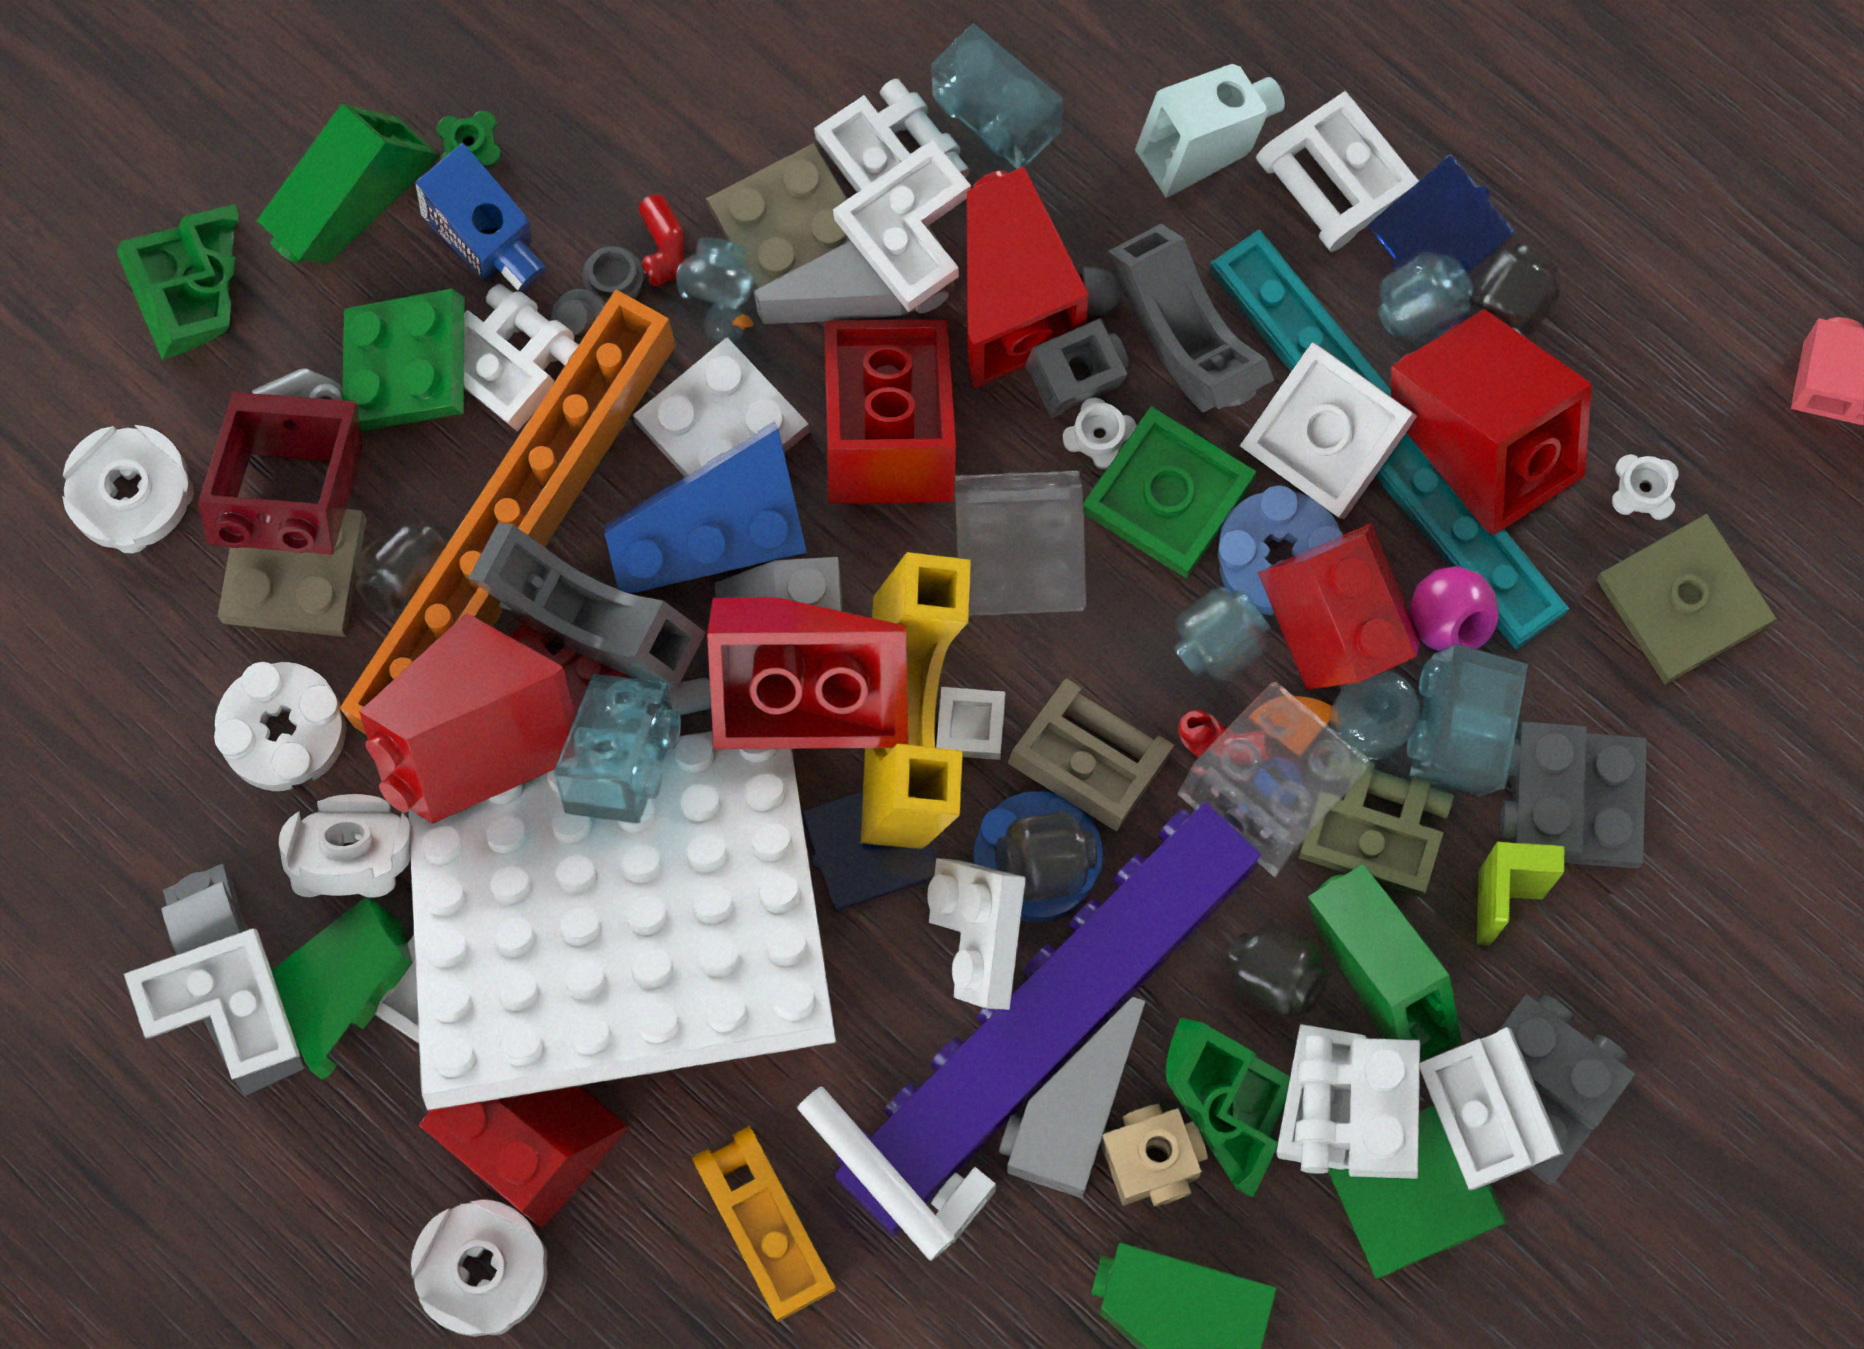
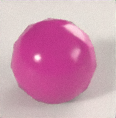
[1409,566,1499,656]

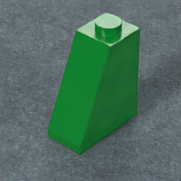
[257,104,440,264]
[1308,864,1462,1063]
[1091,1242,1276,1349]

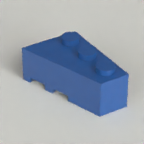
[605,421,807,594]

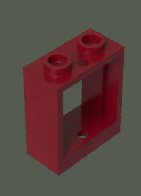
[198,392,363,555]

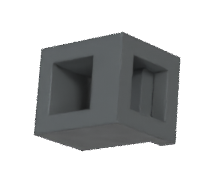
[1025,318,1129,419]

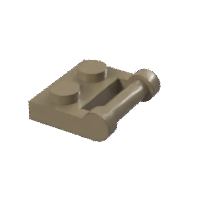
[1008,678,1176,832]

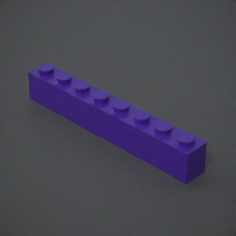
[835,801,1262,1238]

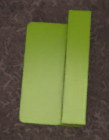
[1477,842,1564,946]

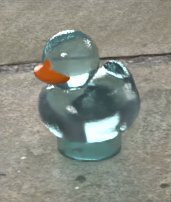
[676,238,755,344]

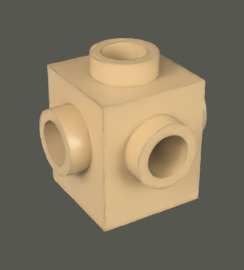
[1100,1104,1208,1207]

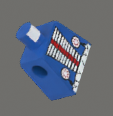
[415,143,546,292]

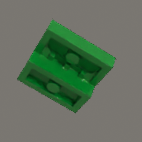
[1328,1105,1508,1279]

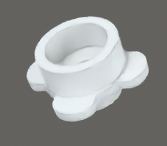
[1063,398,1136,470]
[1612,455,1679,520]

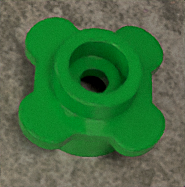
[437,111,501,169]

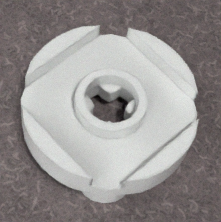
[62,425,194,554]
[214,662,347,791]
[279,794,411,898]
[411,1199,547,1337]

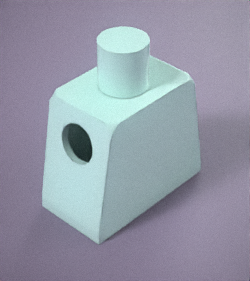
[1135,64,1285,198]

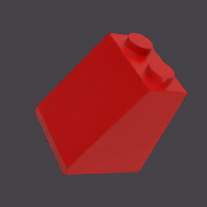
[967,167,1089,390]
[1391,309,1592,536]
[1257,523,1421,690]
[359,613,584,824]
[419,1085,629,1230]

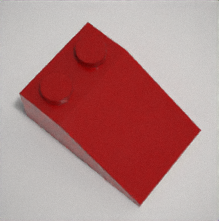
[824,319,956,504]
[707,597,909,749]

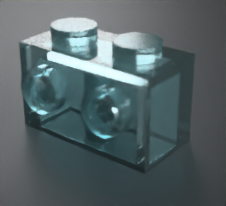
[931,23,1063,169]
[1407,644,1528,796]
[554,674,681,824]

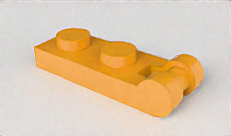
[691,1125,836,1322]

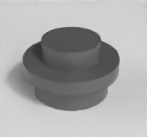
[582,246,644,304]
[551,289,606,345]

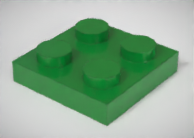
[342,288,465,431]
[1081,406,1257,579]

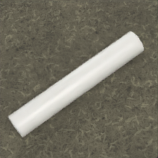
[797,1086,956,1261]

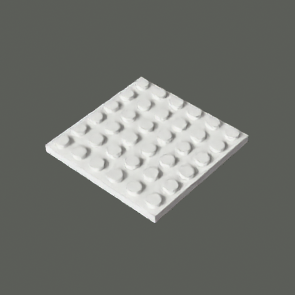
[409,731,836,1110]

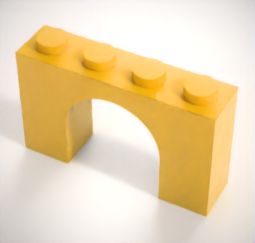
[860,552,971,849]

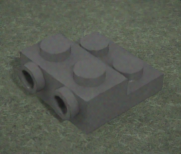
[1499,721,1647,869]
[1496,994,1635,1186]

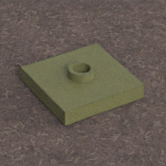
[1596,514,1777,685]

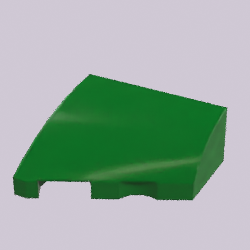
[116,204,239,360]
[271,897,413,1080]
[1166,1018,1290,1197]

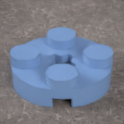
[1217,486,1343,615]

